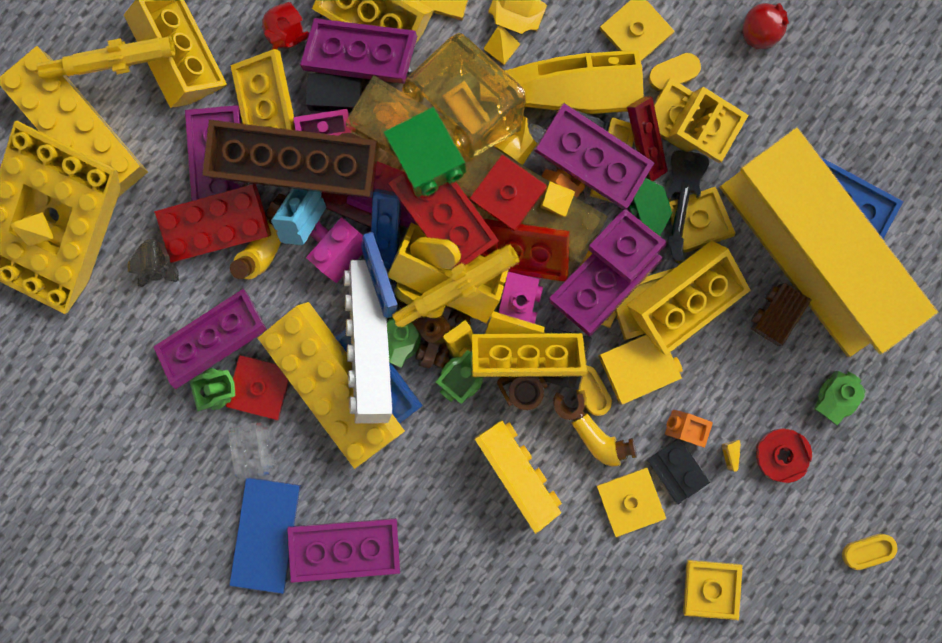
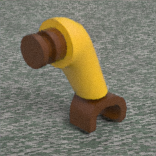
[230,193,287,279]
[553,390,637,467]

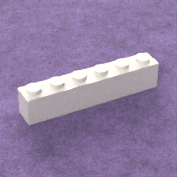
[344,260,392,423]

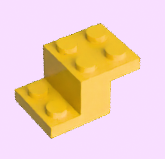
[654,78,749,163]

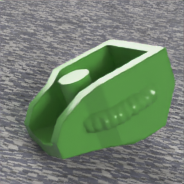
[387,317,421,368]
[436,350,483,404]
[190,368,235,411]
[814,371,865,425]

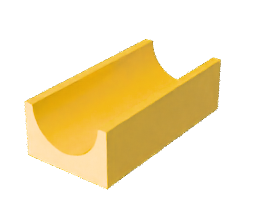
[719,127,938,357]

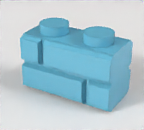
[271,189,326,245]

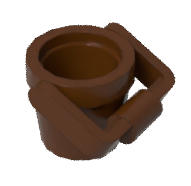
[497,377,548,410]

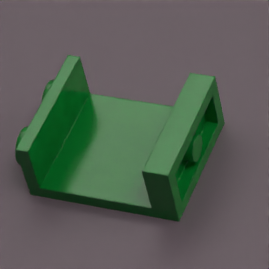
[384,107,466,198]

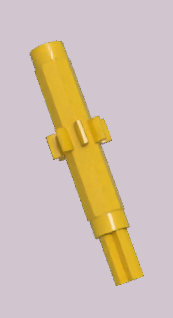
[36,36,175,79]
[392,245,519,328]

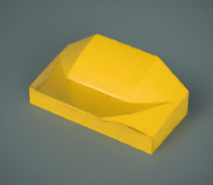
[488,0,547,34]
[482,108,538,166]

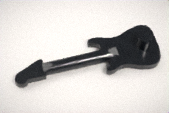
[667,150,709,263]

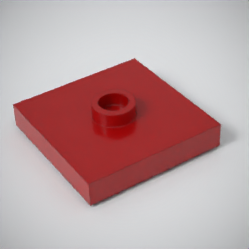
[470,154,547,232]
[226,355,289,420]

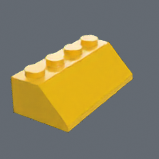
[124,0,227,108]
[312,0,434,43]
[627,241,751,356]
[472,333,587,377]
[475,420,562,534]

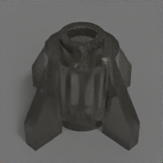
[127,239,179,287]

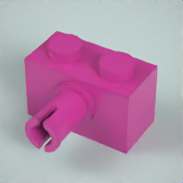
[293,109,352,136]
[306,217,363,284]
[498,272,543,324]

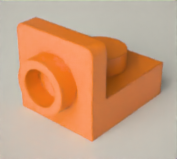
[541,169,585,199]
[665,410,713,448]

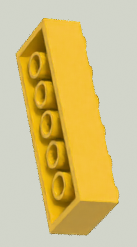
[0,46,148,197]
[258,302,405,469]

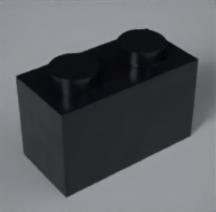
[306,72,364,114]

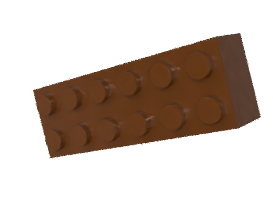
[202,120,379,199]

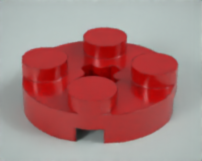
[756,428,813,483]

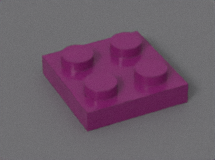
[588,209,667,283]

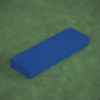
[371,189,401,269]
[361,232,397,318]

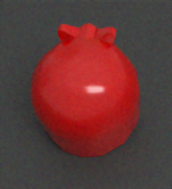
[262,2,309,50]
[742,3,789,49]

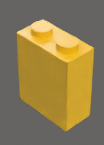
[598,335,683,405]

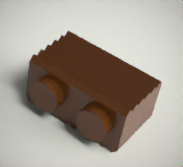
[751,283,811,346]

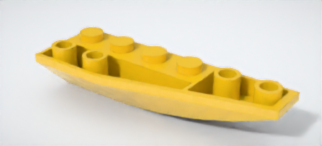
[479,50,644,114]

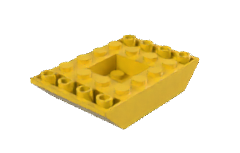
[0,121,121,314]

